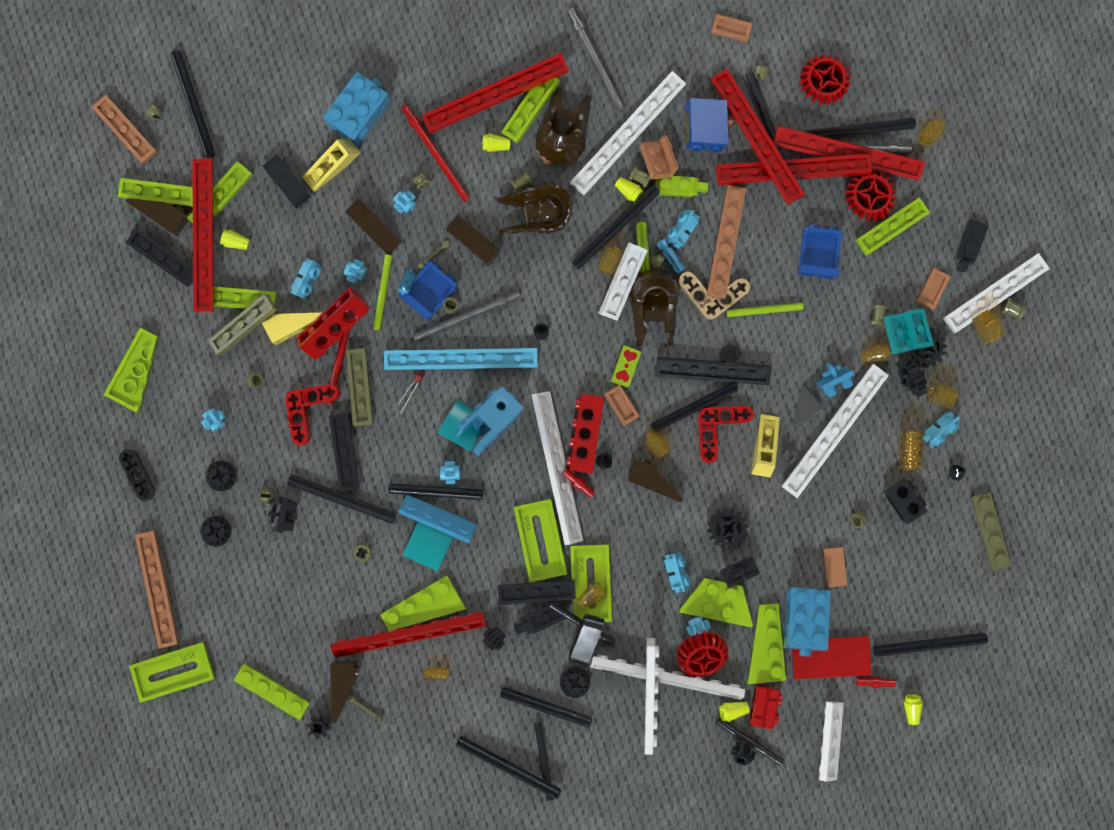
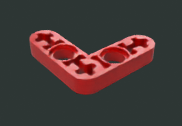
[285,384,341,446]
[698,406,754,463]

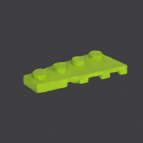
[104,328,159,413]
[380,576,466,631]
[747,603,786,684]

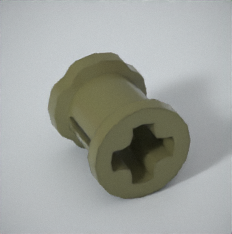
[628,165,651,189]
[510,172,534,193]
[1000,297,1027,321]
[870,305,890,328]

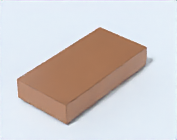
[711,14,753,43]
[916,268,951,311]
[604,385,640,427]
[823,547,847,588]

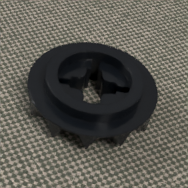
[205,461,237,491]
[200,516,232,547]
[559,667,590,699]

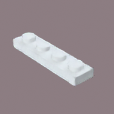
[599,242,648,321]
[819,701,844,782]

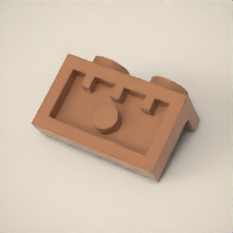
[640,135,678,180]

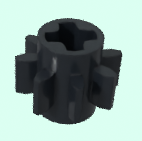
[482,627,506,651]
[306,714,332,740]
[730,741,756,766]

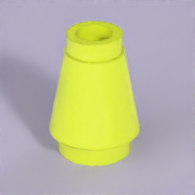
[482,133,510,152]
[615,177,644,202]
[220,229,250,250]
[903,694,923,725]
[719,702,749,722]

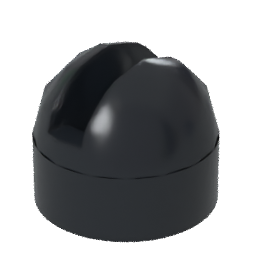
[534,323,549,340]
[596,453,612,469]
[949,465,966,481]

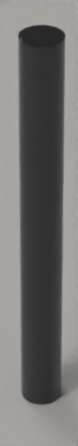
[746,72,775,141]
[548,601,616,646]
[715,717,785,766]
[534,722,554,801]

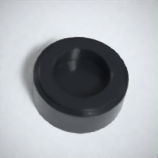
[720,345,740,362]

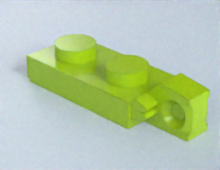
[655,176,708,197]

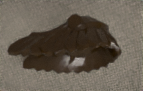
[535,87,592,164]
[497,182,573,234]
[629,267,680,346]

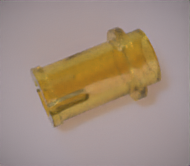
[424,665,449,681]

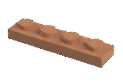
[92,95,158,165]

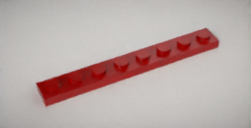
[422,53,569,134]
[711,69,805,206]
[773,125,926,180]
[716,154,872,186]
[192,159,214,313]
[331,612,487,658]

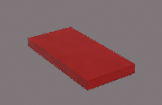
[791,636,871,679]

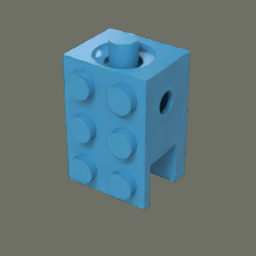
[323,72,391,147]
[456,386,524,456]
[783,587,831,656]

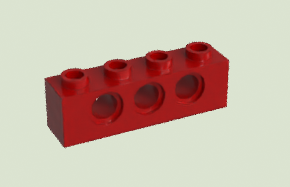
[296,287,370,360]
[566,394,604,474]

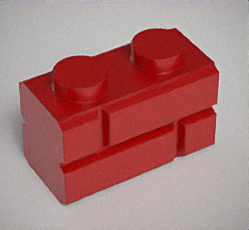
[749,684,783,729]

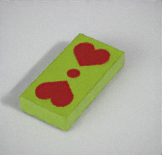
[611,346,641,388]

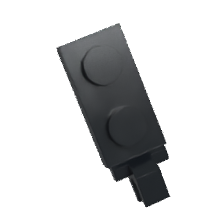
[956,219,989,273]
[514,601,566,635]

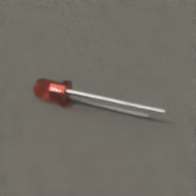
[398,370,425,413]

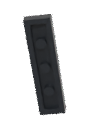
[125,227,193,287]
[329,413,360,491]
[497,579,576,605]

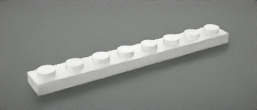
[570,71,686,196]
[781,364,889,498]
[532,391,583,545]
[590,655,745,700]

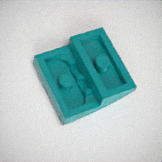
[883,309,934,355]
[437,400,482,452]
[403,522,454,572]

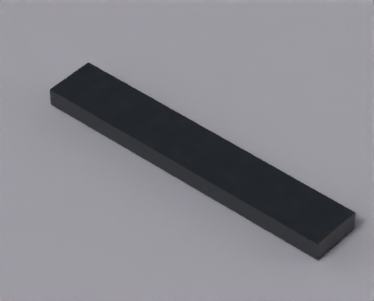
[655,356,772,386]

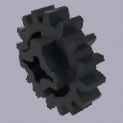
[905,327,947,368]
[897,356,928,397]
[706,508,749,550]

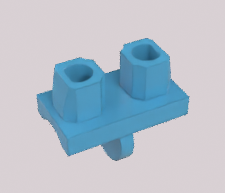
[816,363,854,397]

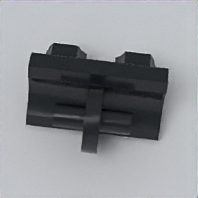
[264,497,298,533]
[720,556,760,588]

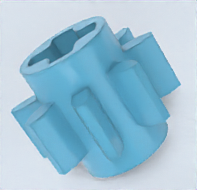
[393,190,417,214]
[344,259,367,284]
[201,408,226,432]
[440,461,460,484]
[686,616,711,636]

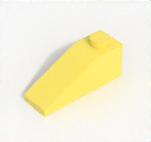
[302,138,360,192]
[262,312,322,345]
[751,414,780,477]

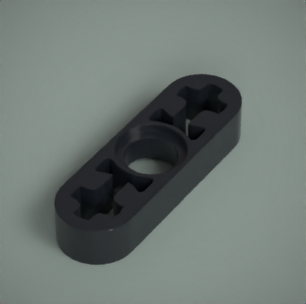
[119,449,156,501]

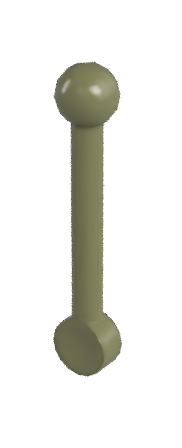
[418,241,450,269]
[349,696,383,722]

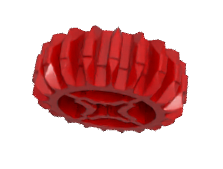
[799,53,851,106]
[844,170,897,222]
[676,630,729,678]

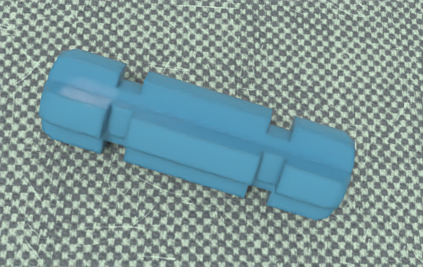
[656,239,685,274]
[398,269,416,295]

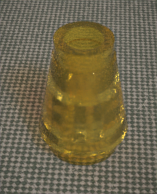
[860,342,890,363]
[577,582,606,609]

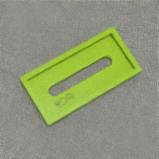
[514,499,567,582]
[570,544,612,622]
[129,642,215,703]

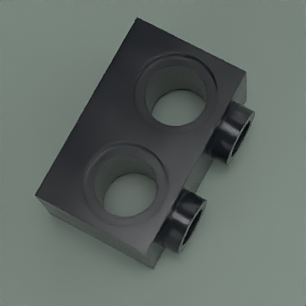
[883,479,927,524]

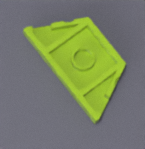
[679,578,753,628]

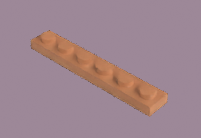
[706,185,746,299]
[135,531,179,649]

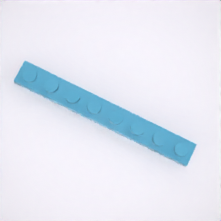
[384,348,537,370]

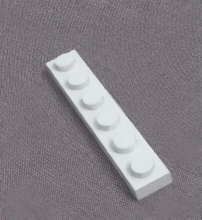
[943,253,1050,333]
[645,638,659,755]

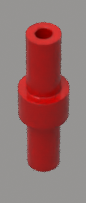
[562,468,595,498]
[856,676,896,688]

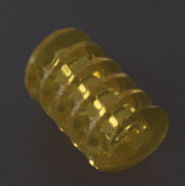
[899,431,925,471]

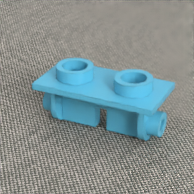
[666,210,700,249]
[290,259,322,300]
[922,412,960,449]
[664,551,691,593]

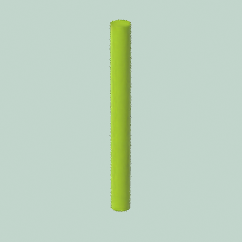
[373,254,392,331]
[726,302,803,317]

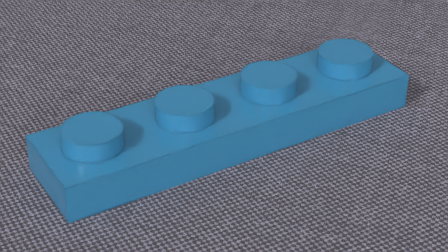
[399,495,477,543]

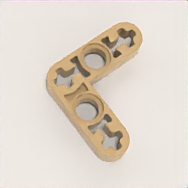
[679,272,750,320]

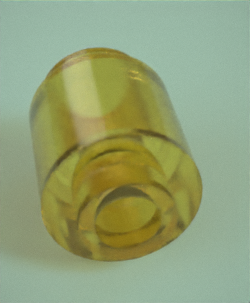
[917,118,946,147]
[644,430,671,459]

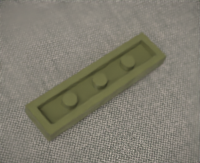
[208,293,277,356]
[346,348,373,427]
[970,492,1011,571]

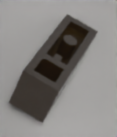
[126,198,189,237]
[345,198,401,255]
[445,216,501,267]
[627,457,683,503]
[330,661,360,723]

